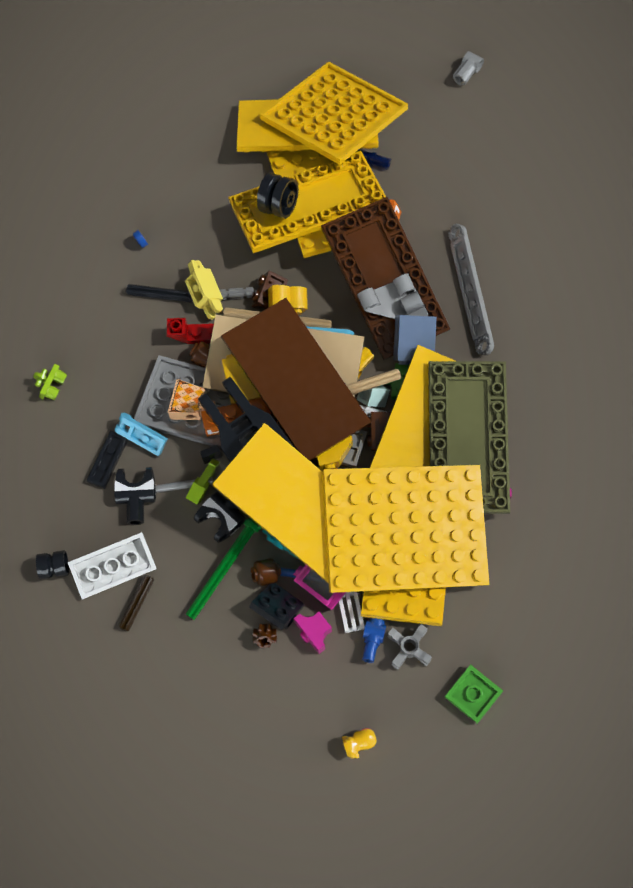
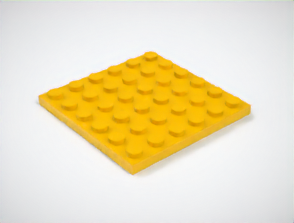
[260,61,408,165]

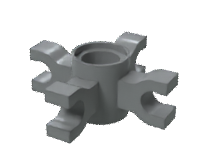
[387,624,432,670]

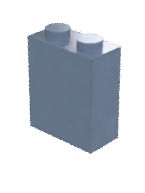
[393,315,437,365]

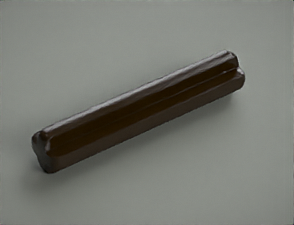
[119,575,154,631]

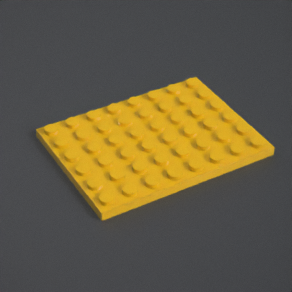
[322,465,489,593]

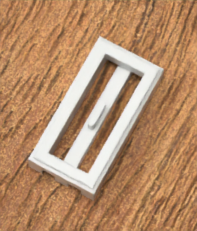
[339,592,365,633]

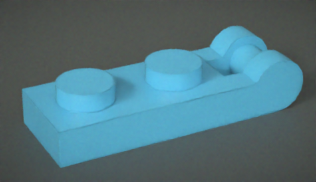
[114,413,168,456]

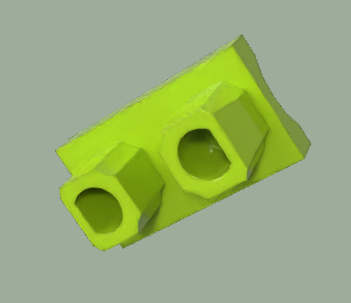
[33,364,67,400]

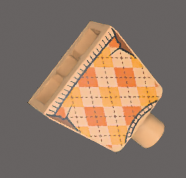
[168,379,215,420]

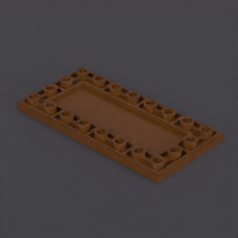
[321,197,450,360]
[221,298,371,461]

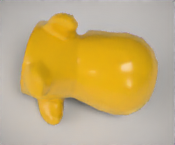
[342,728,377,759]

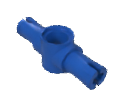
[362,618,386,663]

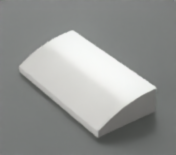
[68,532,157,600]

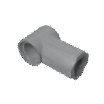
[453,51,484,85]

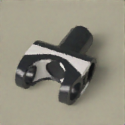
[115,467,156,525]
[194,492,246,543]

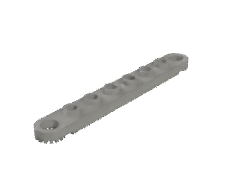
[448,224,494,356]

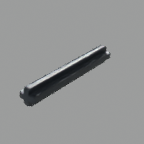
[126,284,194,303]

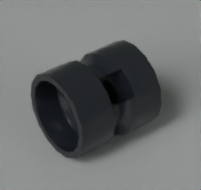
[36,550,69,580]

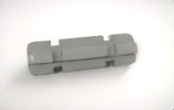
[220,287,254,300]

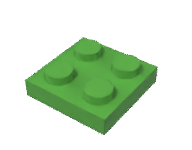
[445,664,503,724]

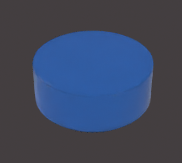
[132,230,148,248]

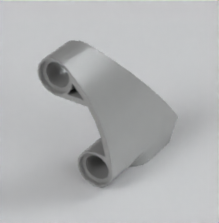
[357,273,428,319]

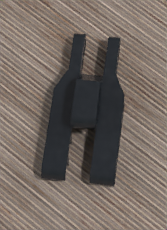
[198,377,295,463]

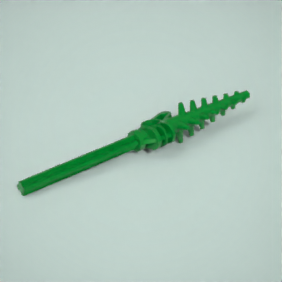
[186,517,262,620]

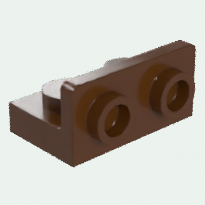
[252,270,288,309]
[367,412,391,451]

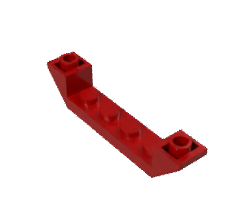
[167,318,214,344]

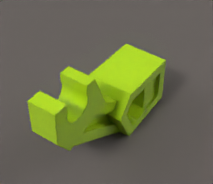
[186,458,220,504]

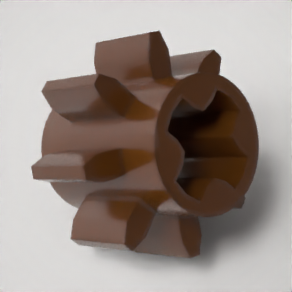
[252,623,277,648]

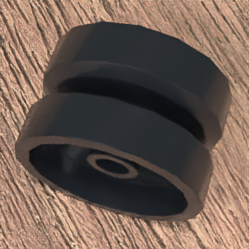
[257,173,299,219]

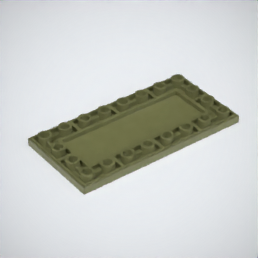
[428,361,511,514]

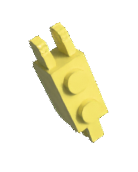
[185,260,223,320]

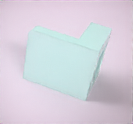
[357,385,390,407]

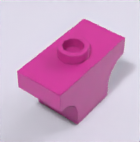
[294,612,332,654]

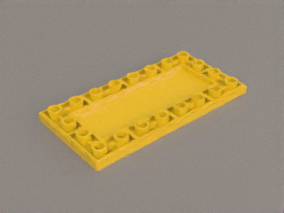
[237,99,378,153]
[228,151,386,254]
[369,345,455,468]
[212,423,329,584]

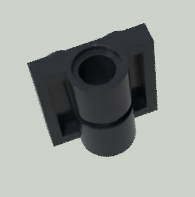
[249,583,305,630]

